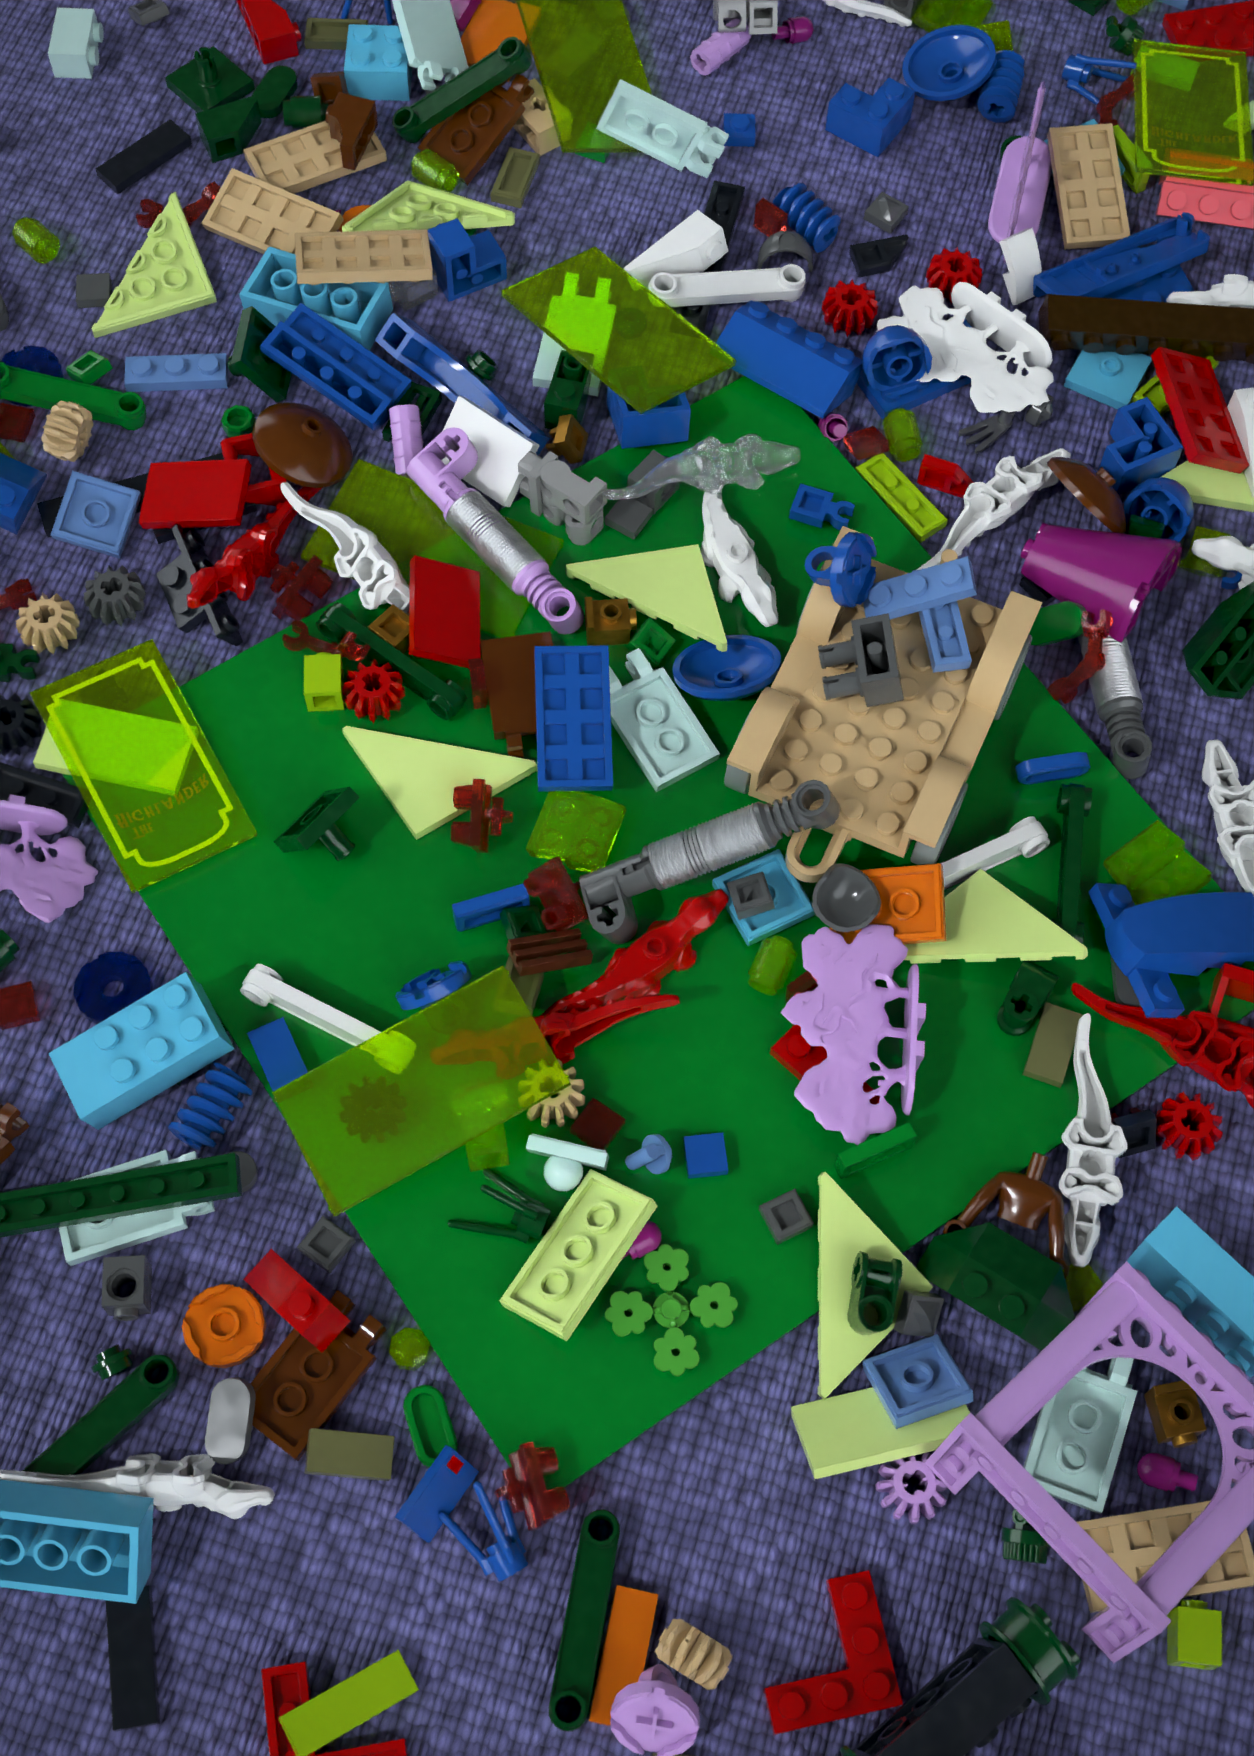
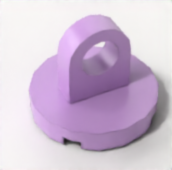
[610,1664,700,1756]

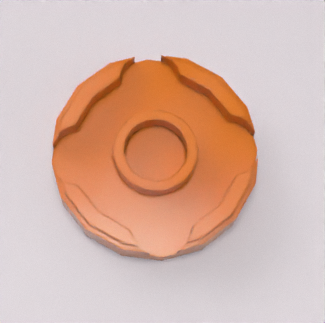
[182,1284,267,1368]

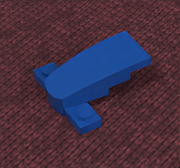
[1088,883,1254,1018]

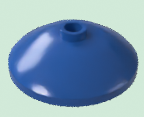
[902,25,996,101]
[672,635,782,701]

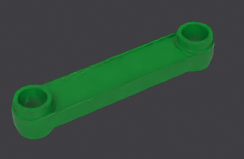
[0,362,146,430]

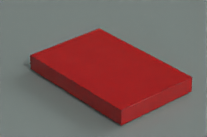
[138,459,252,529]
[409,555,481,670]

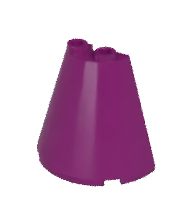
[1020,523,1182,643]

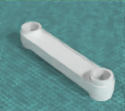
[647,264,806,310]
[941,816,1050,890]
[240,964,418,1075]

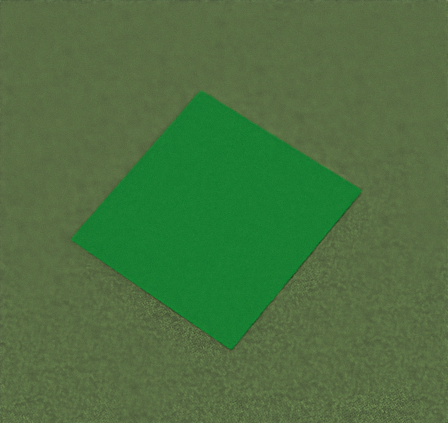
[62,376,1254,1504]

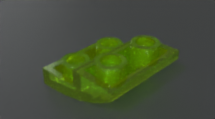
[911,0,994,33]
[526,791,626,872]
[1103,820,1212,905]

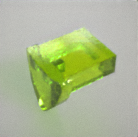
[1180,526,1231,578]

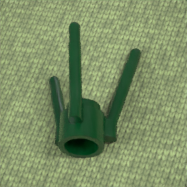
[448,1168,552,1244]

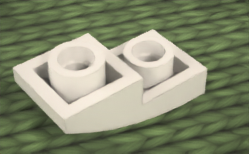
[999,228,1042,305]

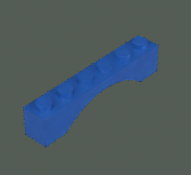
[375,312,550,455]

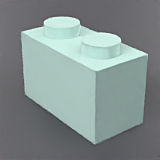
[48,8,104,79]

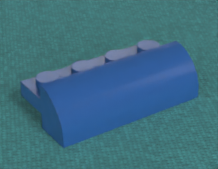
[260,302,412,431]

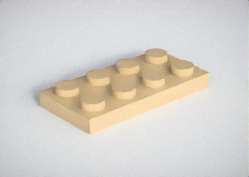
[243,121,387,194]
[1047,123,1130,250]
[201,168,344,254]
[294,229,432,285]
[1077,1501,1254,1613]

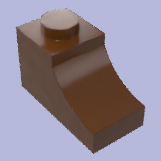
[325,92,378,171]

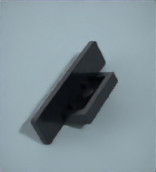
[156,524,243,646]

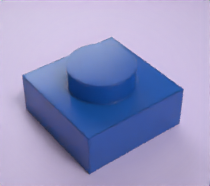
[723,113,755,147]

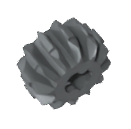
[83,565,146,627]

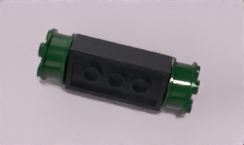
[840,1597,1081,1756]

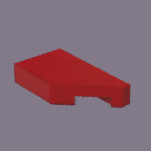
[917,454,974,499]

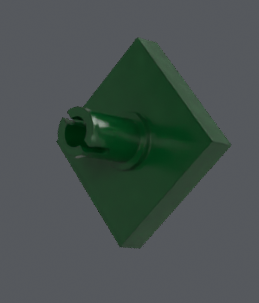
[165,46,255,113]
[227,306,292,403]
[274,787,359,861]

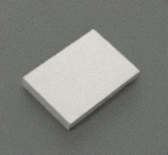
[441,396,540,507]

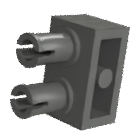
[818,613,904,707]

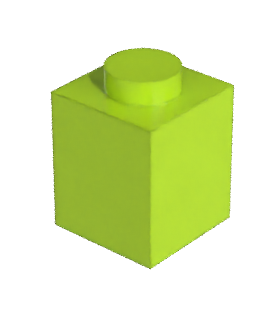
[304,652,344,712]
[1167,1600,1222,1670]

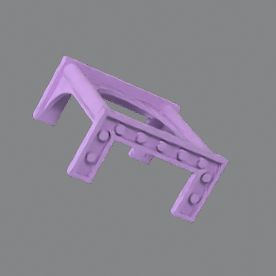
[925,1261,1254,1663]

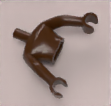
[943,1152,1070,1279]

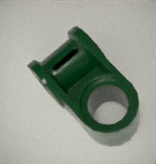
[997,961,1060,1036]
[847,1251,902,1335]

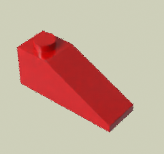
[236,0,301,65]
[243,1249,351,1353]

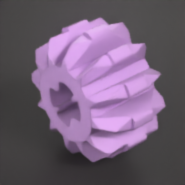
[875,1452,948,1524]

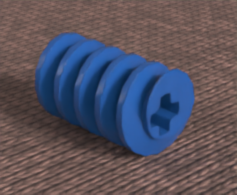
[977,50,1025,123]
[771,182,841,253]
[168,1062,253,1151]

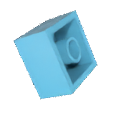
[344,24,413,101]

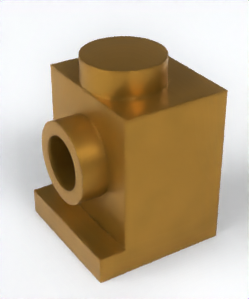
[585,597,637,646]
[1144,1380,1207,1448]

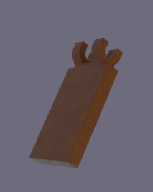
[417,74,535,185]
[480,631,553,759]
[250,1290,387,1461]

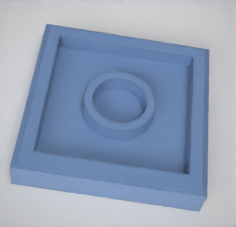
[51,471,141,559]
[862,1334,974,1429]

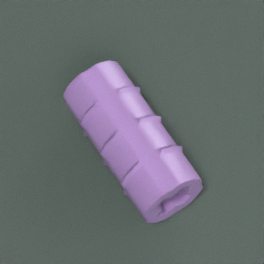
[690,18,751,76]
[389,404,424,480]

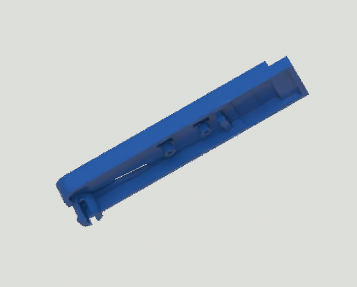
[1033,213,1210,298]

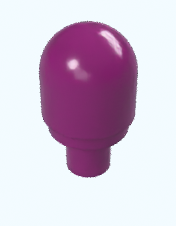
[771,16,814,44]
[818,412,848,441]
[623,1220,662,1260]
[1137,1453,1198,1492]

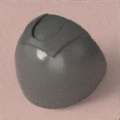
[757,231,813,272]
[812,863,881,932]

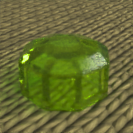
[389,1327,430,1371]

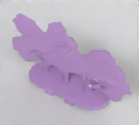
[988,81,1052,263]
[0,794,98,923]
[780,924,926,1145]

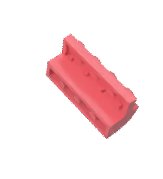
[1155,150,1254,230]

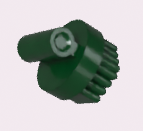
[1105,15,1145,56]
[1001,1509,1050,1564]

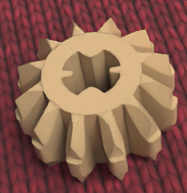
[41,400,94,462]
[16,592,80,655]
[518,1059,585,1128]
[655,1619,733,1690]

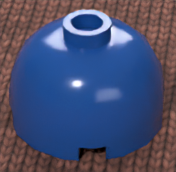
[862,325,932,396]
[1123,477,1194,542]

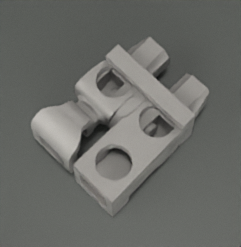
[713,0,778,35]
[518,451,607,546]

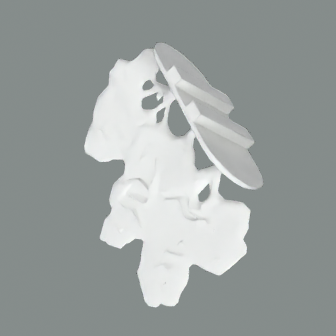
[875,282,1054,413]

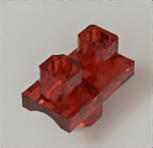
[270,555,333,621]
[451,779,513,853]
[523,856,589,931]
[494,1441,570,1531]

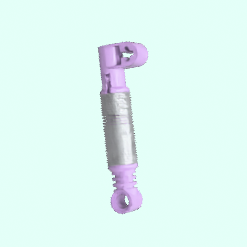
[407,427,584,634]

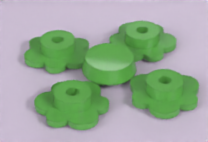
[605,1244,738,1377]

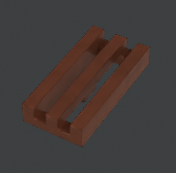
[506,928,593,976]

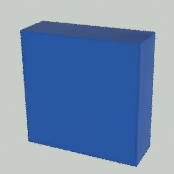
[683,1132,728,1179]

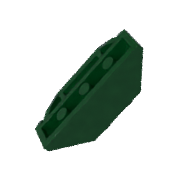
[1182,581,1254,700]
[915,1222,1075,1351]

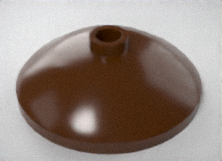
[252,402,353,488]
[1047,457,1126,534]

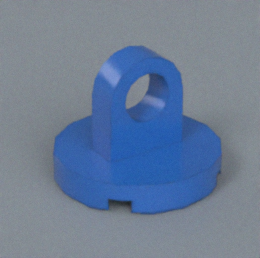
[804,532,877,608]
[395,961,472,1036]

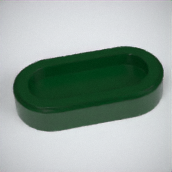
[252,66,298,119]

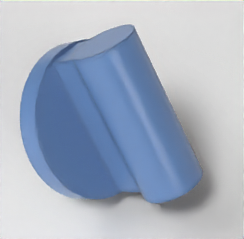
[625,1134,672,1174]

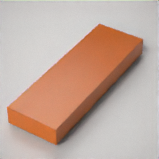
[589,1585,659,1727]

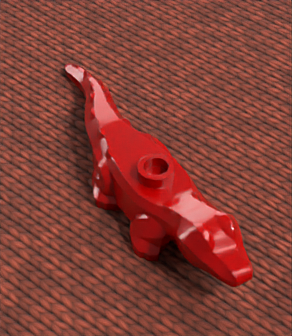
[186,486,322,609]
[540,889,729,1016]
[1071,983,1254,1109]
[430,994,680,1081]

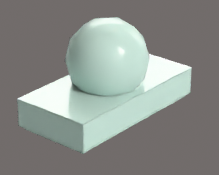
[526,1133,609,1191]

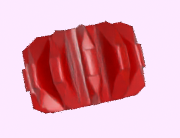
[926,247,983,304]
[821,279,878,337]
[342,659,405,723]
[1155,1092,1223,1161]

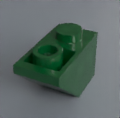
[195,95,262,163]
[544,350,594,429]

